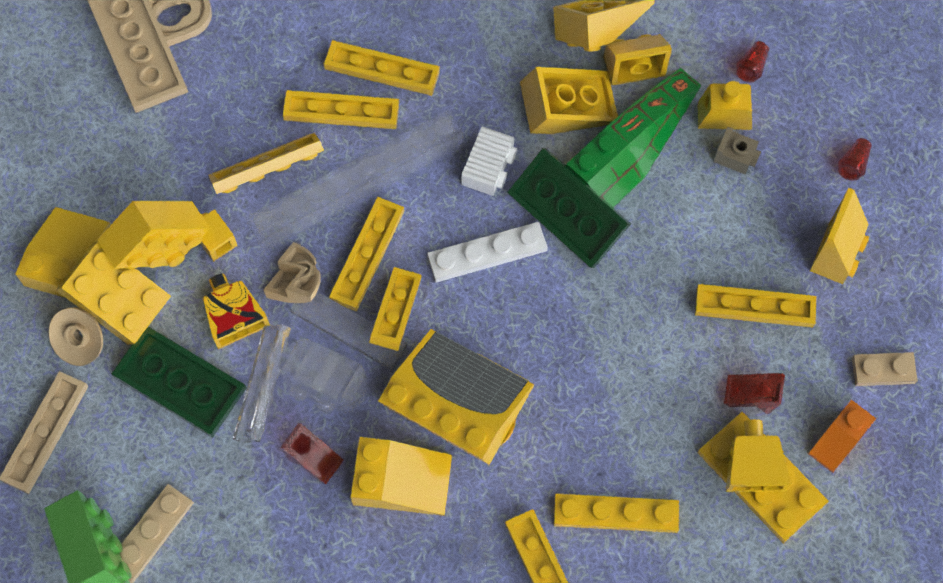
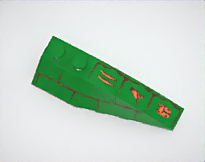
[566,68,702,208]

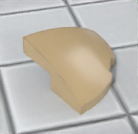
[264,242,321,303]

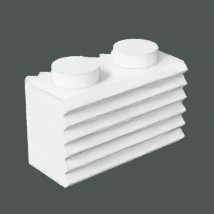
[461,126,517,196]

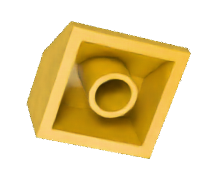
[604,34,672,86]

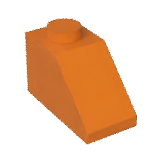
[808,400,876,473]

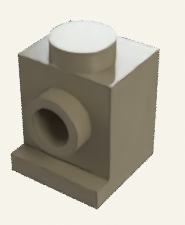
[714,127,761,175]

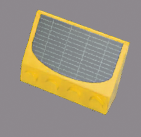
[378,329,534,465]

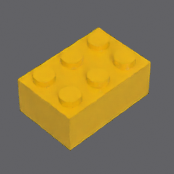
[97,201,210,269]
[56,241,171,345]

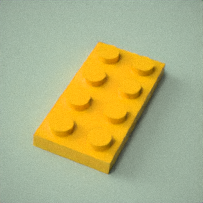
[697,411,829,544]

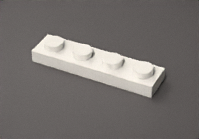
[427,222,548,282]

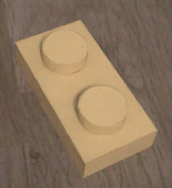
[852,352,918,386]

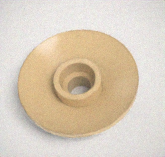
[48,307,103,366]

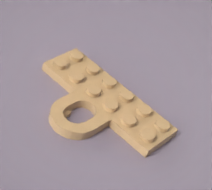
[87,0,212,113]

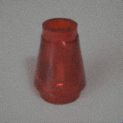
[736,41,769,83]
[838,138,872,181]

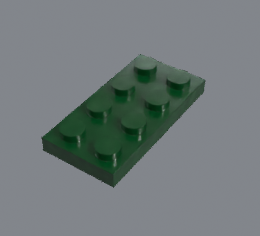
[507,148,631,268]
[111,326,247,438]

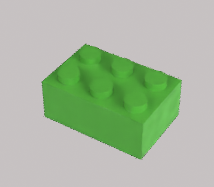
[44,490,132,583]

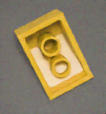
[553,0,654,52]
[520,67,618,134]
[810,187,869,284]
[15,207,110,298]
[351,437,452,516]

